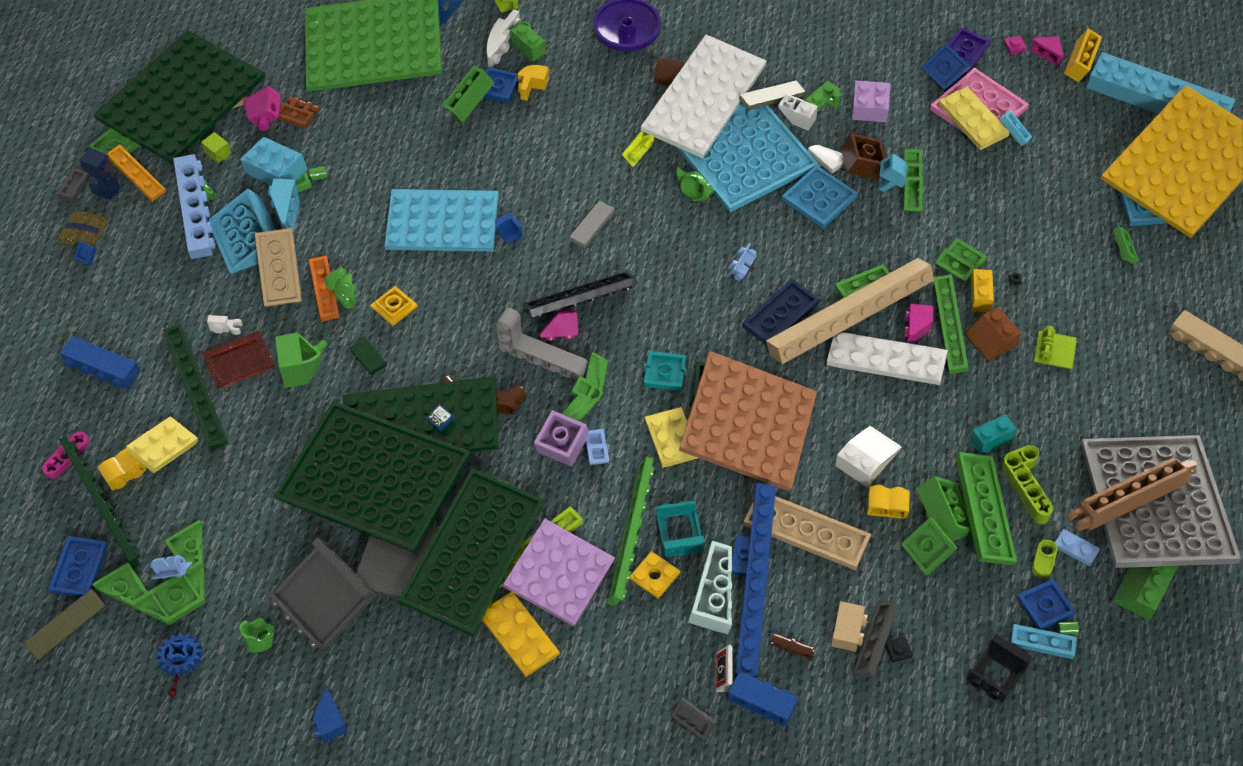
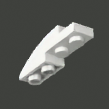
[487,9,521,68]

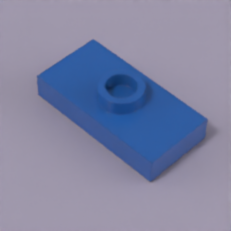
[731,535,750,576]

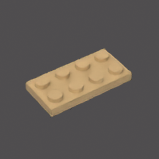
[255,228,302,307]

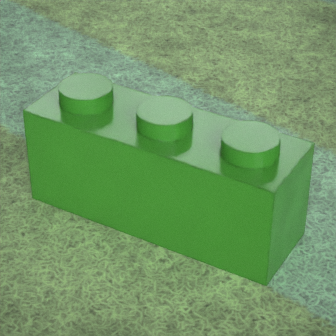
[442,65,495,123]

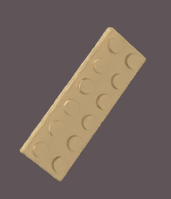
[743,496,871,571]

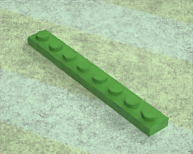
[607,456,654,606]

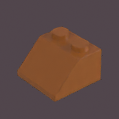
[965,307,1022,361]

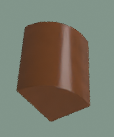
[654,58,686,85]

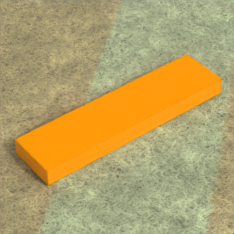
[106,144,166,202]

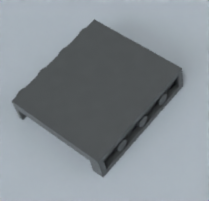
[356,527,438,599]
[266,538,377,650]

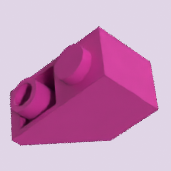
[904,304,933,344]
[540,310,578,340]

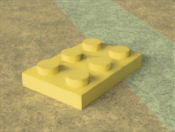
[645,407,698,468]
[126,416,198,473]

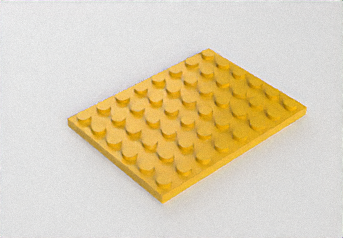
[1101,85,1243,238]

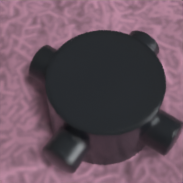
[1008,272,1023,285]

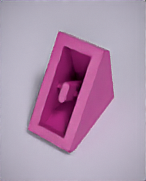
[1030,37,1063,67]

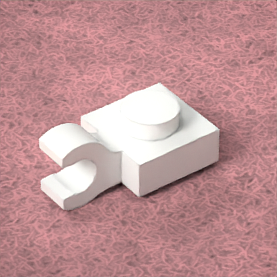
[207,315,243,335]

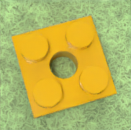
[370,286,418,326]
[629,551,681,599]

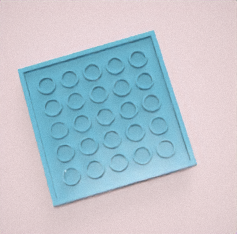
[675,104,819,213]

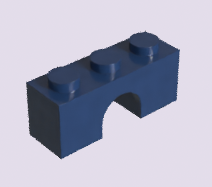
[79,147,120,200]

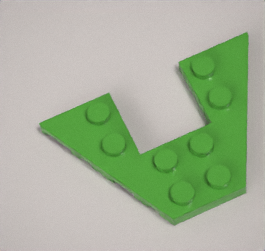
[92,520,206,625]

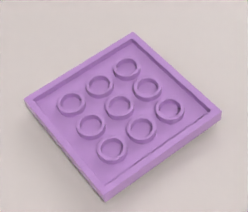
[503,519,615,626]

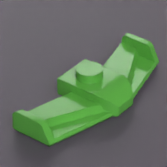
[562,352,608,422]

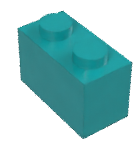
[969,414,1016,455]

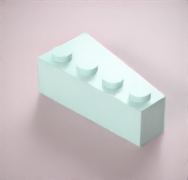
[688,541,732,634]

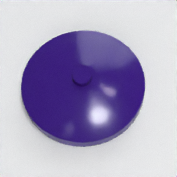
[594,0,661,52]

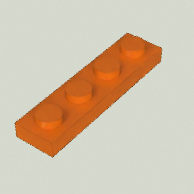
[309,255,340,322]

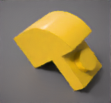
[518,65,549,101]

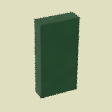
[350,338,387,375]

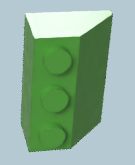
[916,476,972,541]
[1112,566,1178,621]

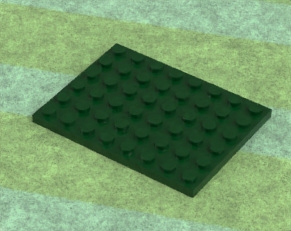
[94,30,265,164]
[274,401,471,553]

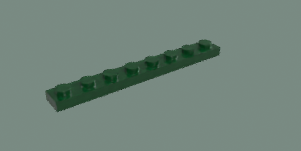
[163,323,228,451]
[59,436,140,569]

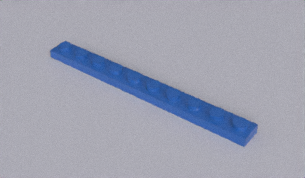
[735,483,776,678]

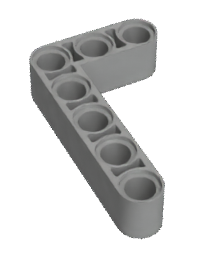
[496,308,589,380]

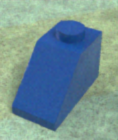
[312,689,347,743]

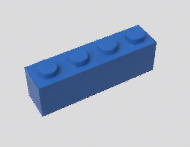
[60,336,140,389]

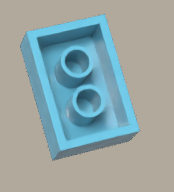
[240,137,308,186]

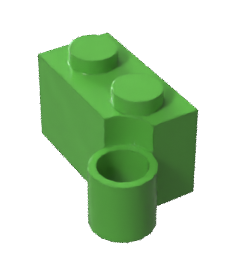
[510,22,546,62]

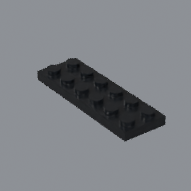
[522,271,638,318]

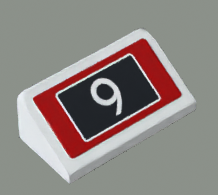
[716,645,732,692]

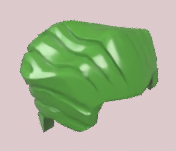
[239,618,274,653]

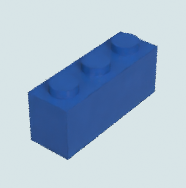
[728,672,798,727]

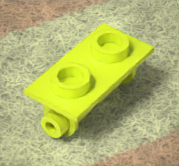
[622,131,654,167]

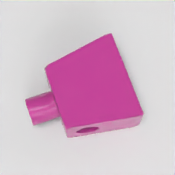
[243,86,280,131]

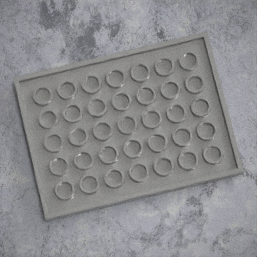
[1081,435,1241,568]

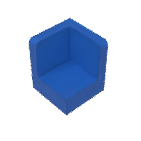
[495,212,523,244]

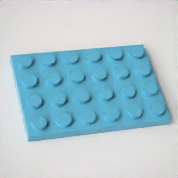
[385,189,499,252]

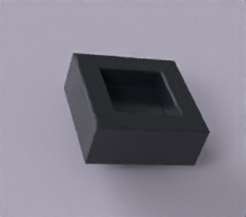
[885,636,913,663]

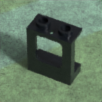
[966,634,1032,702]

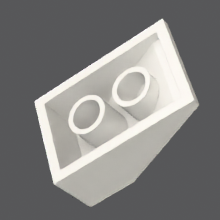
[835,426,902,488]

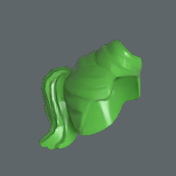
[676,167,714,201]
[324,267,357,309]

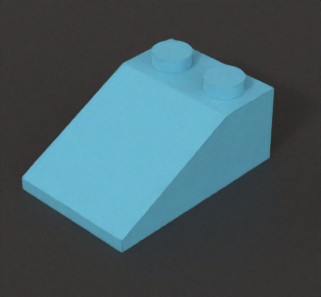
[268,179,300,232]

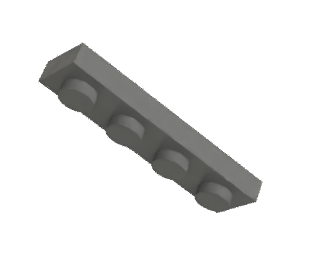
[853,601,899,678]

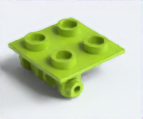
[1034,326,1077,369]

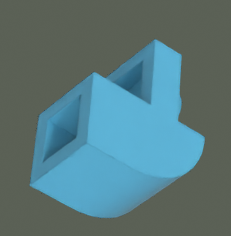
[879,154,907,192]

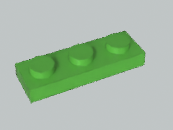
[835,264,889,299]

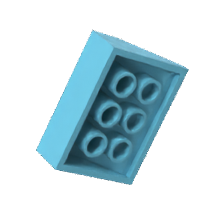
[207,189,276,274]

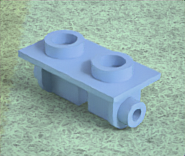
[727,243,757,281]
[150,555,193,579]

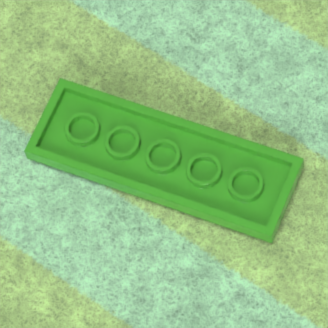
[955,452,1017,565]

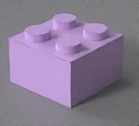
[852,80,890,122]
[534,410,589,467]

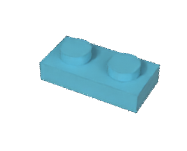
[1000,110,1032,146]

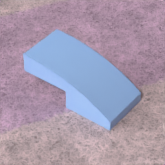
[586,429,609,465]

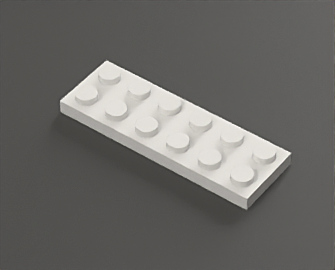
[827,332,948,385]

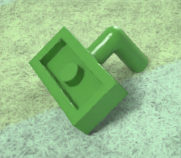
[805,81,841,112]

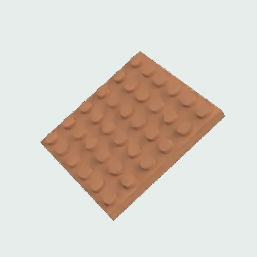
[679,351,817,491]

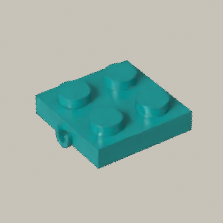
[644,351,687,391]

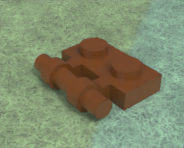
[277,97,320,129]

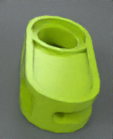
[1032,540,1057,578]

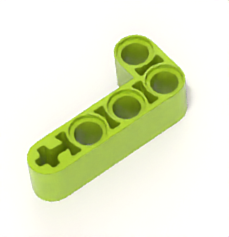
[1001,445,1053,524]

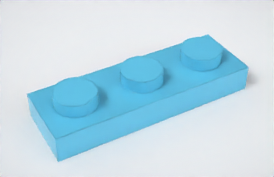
[1011,624,1077,659]

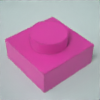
[1003,35,1027,55]

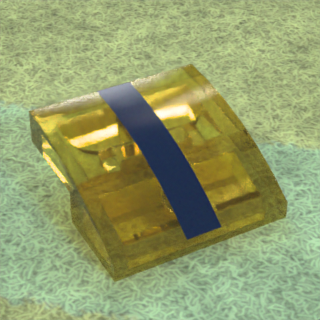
[57,212,108,246]

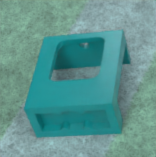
[656,500,705,557]

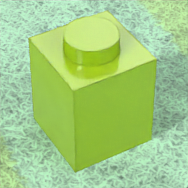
[201,132,231,163]

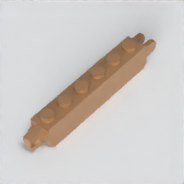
[1067,457,1197,531]

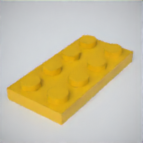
[482,592,560,678]

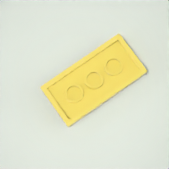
[938,86,1010,150]

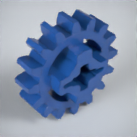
[156,633,204,677]

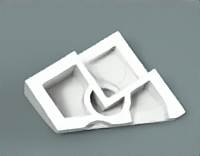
[808,145,846,174]

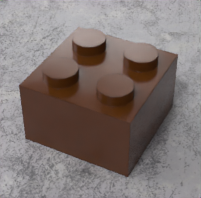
[841,133,886,180]

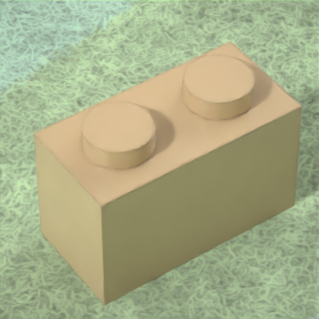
[831,601,868,652]

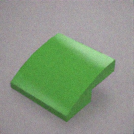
[935,238,987,283]

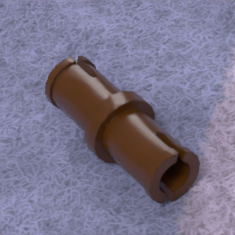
[771,633,815,660]

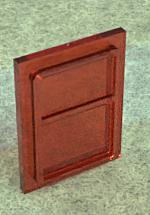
[202,331,275,389]

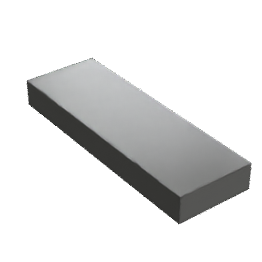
[570,201,615,248]

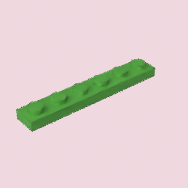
[934,274,969,374]

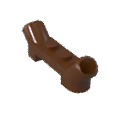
[439,376,527,415]

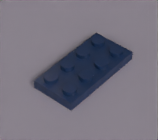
[742,279,820,345]

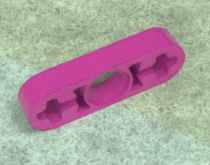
[42,432,90,479]

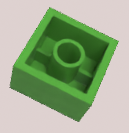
[275,333,328,388]

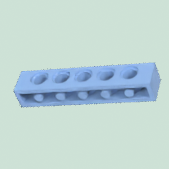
[173,154,215,259]

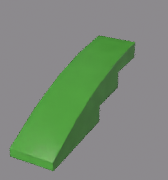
[903,149,923,212]

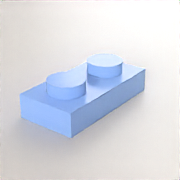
[1055,529,1100,566]

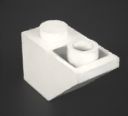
[778,93,818,131]

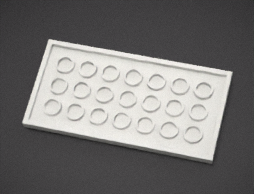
[641,35,766,159]

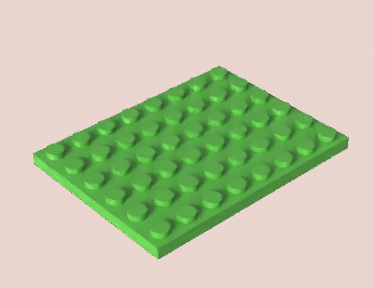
[305,0,443,91]

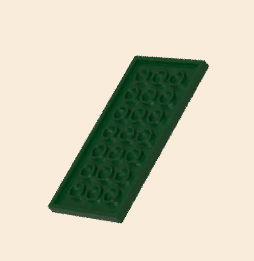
[343,376,499,452]
[398,468,544,637]

